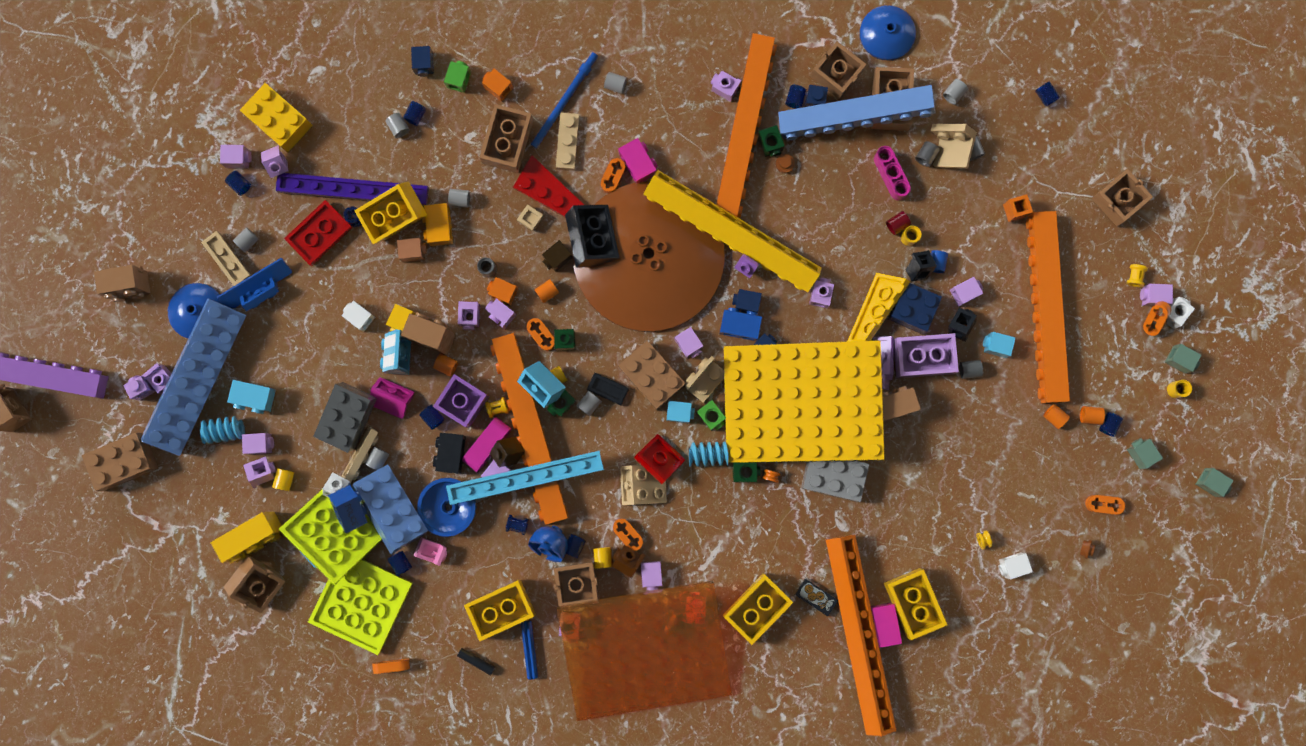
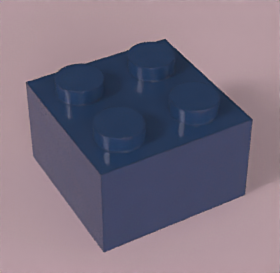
[888,283,942,335]

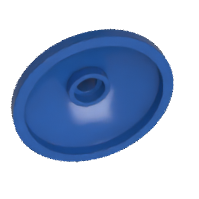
[860,5,916,61]
[168,283,220,338]
[417,478,476,537]

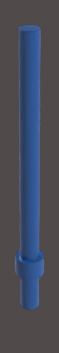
[530,52,598,149]

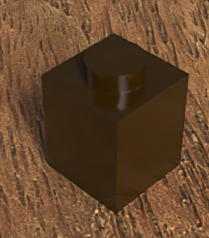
[542,240,573,272]
[490,437,525,468]

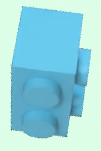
[517,361,566,408]
[227,380,276,414]

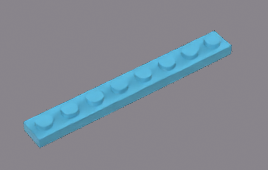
[446,451,604,505]

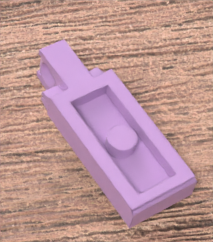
[873,336,894,390]

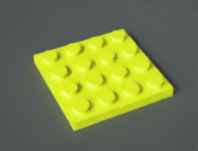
[279,490,382,585]
[308,559,413,655]

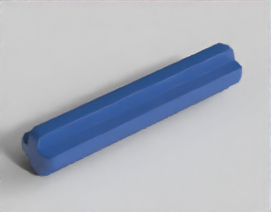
[521,621,538,680]

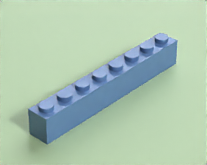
[778,85,936,140]

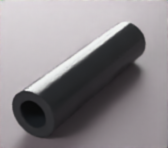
[457,648,495,676]

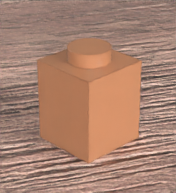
[397,238,427,262]

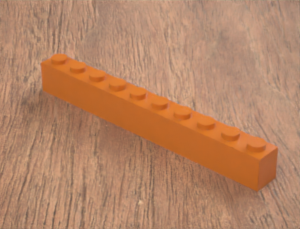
[716,33,777,218]
[1026,211,1070,404]
[490,333,569,525]
[826,534,896,736]

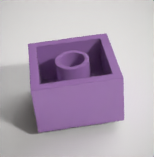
[433,374,490,428]

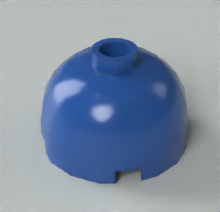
[528,526,568,562]

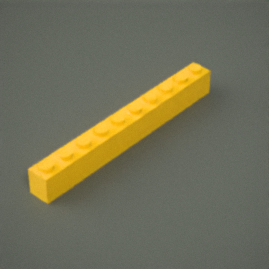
[643,170,822,292]

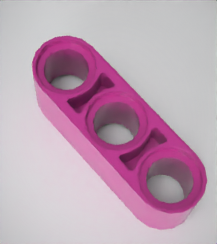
[874,146,911,201]
[462,417,511,473]

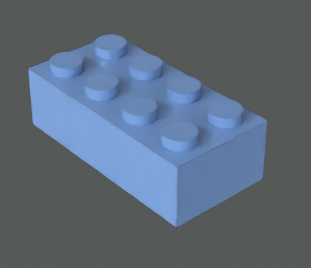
[352,464,428,554]

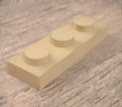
[556,112,579,171]
[201,231,251,286]
[341,426,378,484]

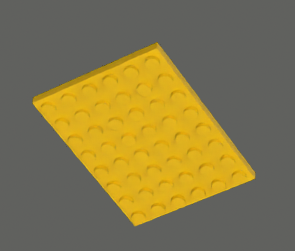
[724,340,885,463]

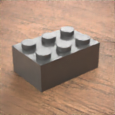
[313,382,377,453]

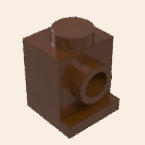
[612,545,645,579]

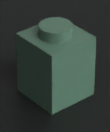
[1165,344,1201,373]
[1127,438,1163,469]
[1195,468,1234,497]

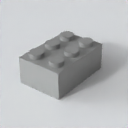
[801,460,869,502]

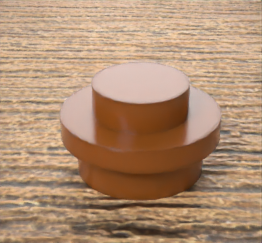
[776,154,795,173]
[1080,540,1096,559]

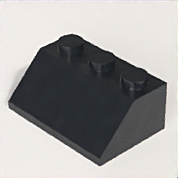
[565,205,620,268]

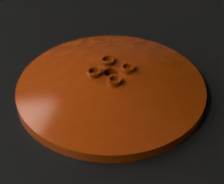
[573,182,725,332]

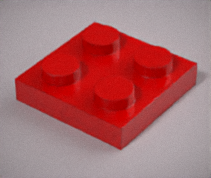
[634,434,685,484]

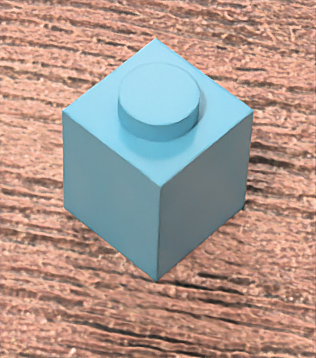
[983,332,1015,358]
[666,401,695,423]

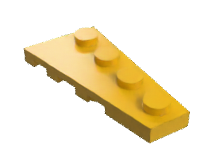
[847,273,910,342]

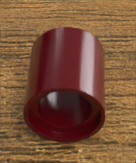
[886,211,911,235]

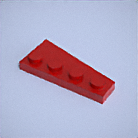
[513,155,584,218]

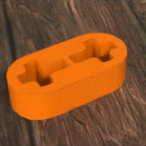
[601,158,625,193]
[1143,301,1172,336]
[527,318,555,351]
[1085,495,1125,515]
[613,518,643,551]
[372,658,410,674]

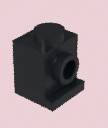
[905,250,937,282]
[948,308,977,342]

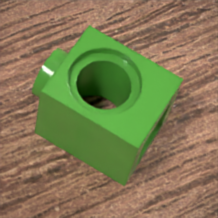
[444,61,471,93]
[697,400,726,431]

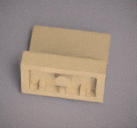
[931,124,977,169]
[685,356,724,403]
[620,465,667,505]

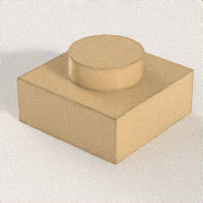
[517,204,544,231]

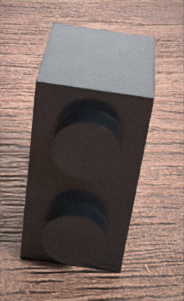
[433,433,466,474]

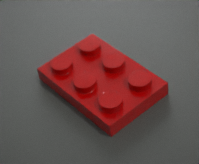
[284,200,353,267]

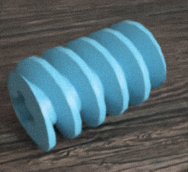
[200,416,245,445]
[689,442,728,467]

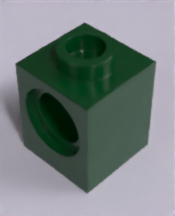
[758,125,784,157]
[554,329,575,351]
[547,390,577,417]
[732,462,761,482]

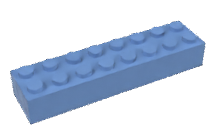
[141,298,246,456]

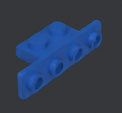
[217,258,292,312]

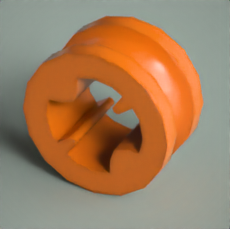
[762,469,781,483]

